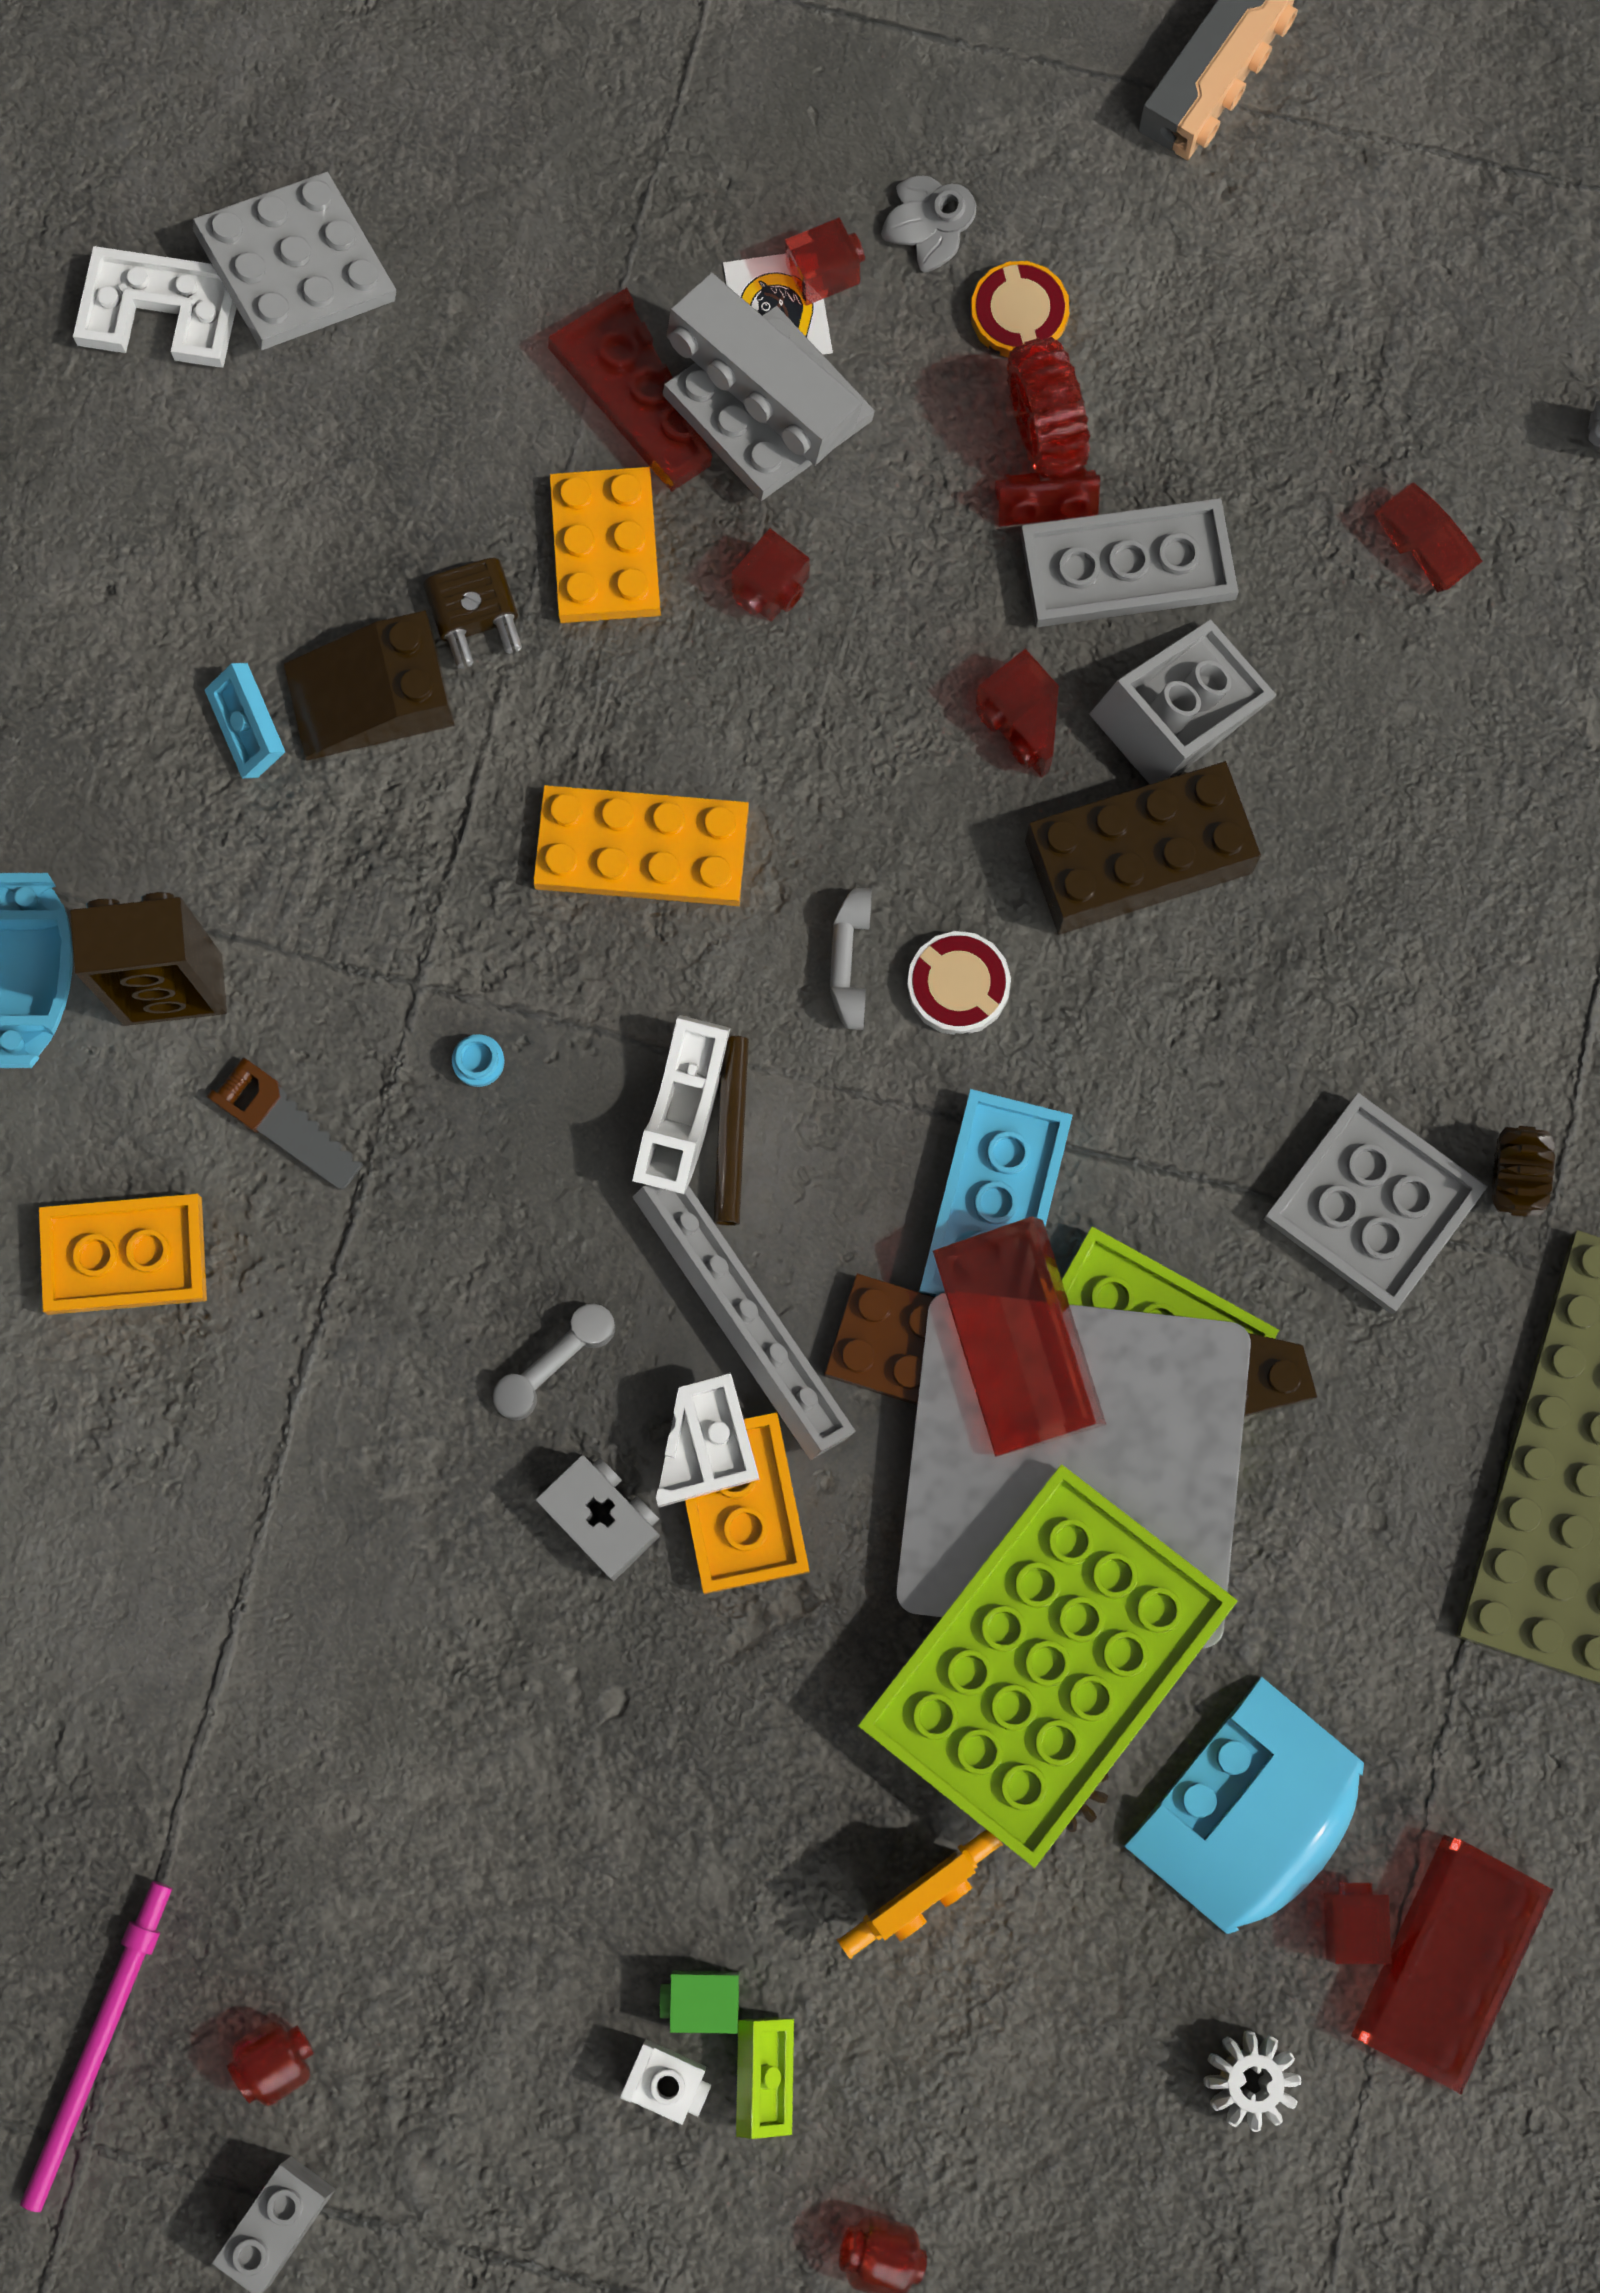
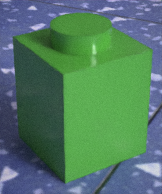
[660,1970,740,2034]

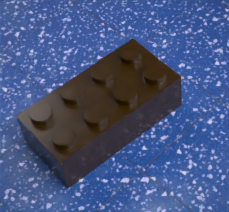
[1025,761,1261,935]
[70,892,227,1026]

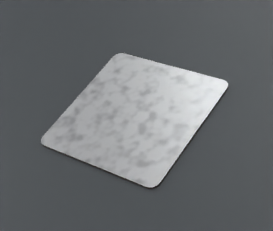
[897,1292,1251,1648]

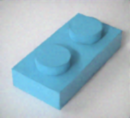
[205,663,285,779]

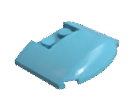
[0,873,73,1068]
[1124,1677,1364,1934]

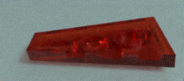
[548,287,712,492]

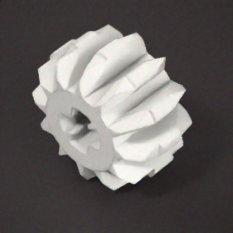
[1204,2031,1301,2132]

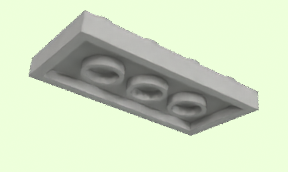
[1020,498,1239,628]

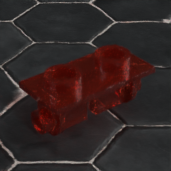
[994,466,1100,527]

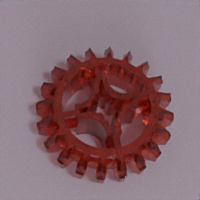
[1006,337,1091,478]

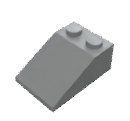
[1089,619,1276,785]

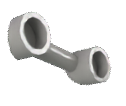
[829,887,872,1030]
[493,1303,615,1420]

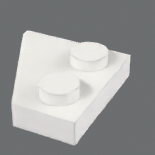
[656,1373,760,1507]

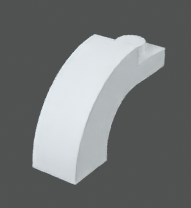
[632,1015,731,1194]

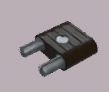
[423,558,522,669]

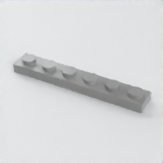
[633,1185,856,1461]

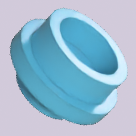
[452,1034,505,1087]

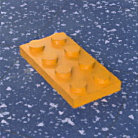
[534,785,749,907]

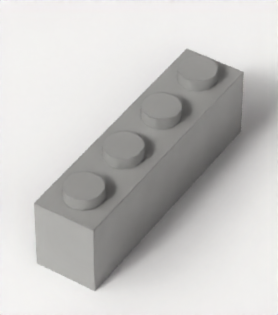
[666,273,863,466]

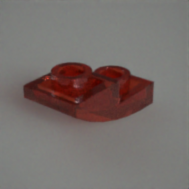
[1374,482,1483,593]

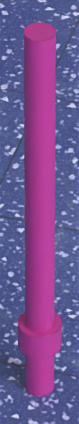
[20,1881,173,2212]

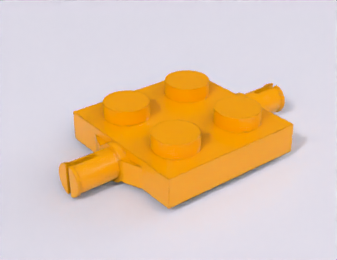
[836,1829,1003,1959]

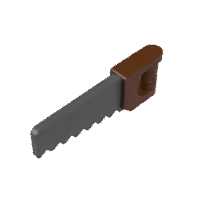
[206,1057,363,1190]

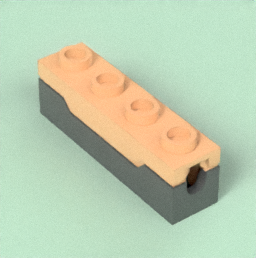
[1139,0,1298,161]

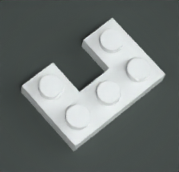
[73,246,236,368]

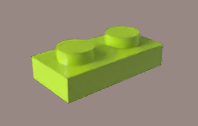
[736,2017,794,2139]

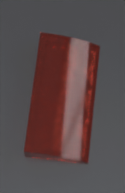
[933,1216,1107,1457]
[1351,1835,1554,2095]

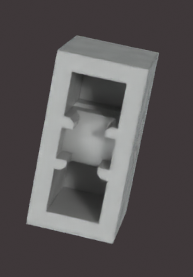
[536,1455,660,1582]
[212,2156,336,2293]

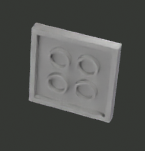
[193,171,396,351]
[663,306,875,501]
[1263,1093,1488,1314]

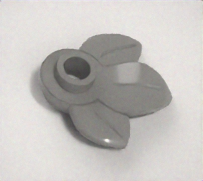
[881,176,976,273]

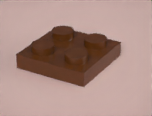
[825,1273,935,1406]

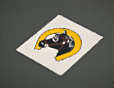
[723,249,833,355]

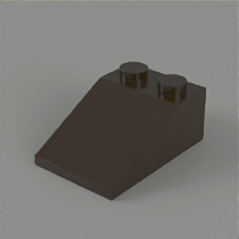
[284,610,455,761]

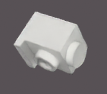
[620,2039,711,2125]

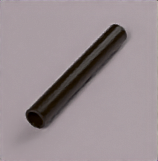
[713,1036,749,1226]

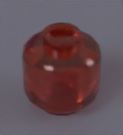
[226,2019,315,2106]
[839,2216,927,2293]

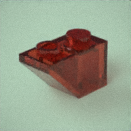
[976,648,1059,778]

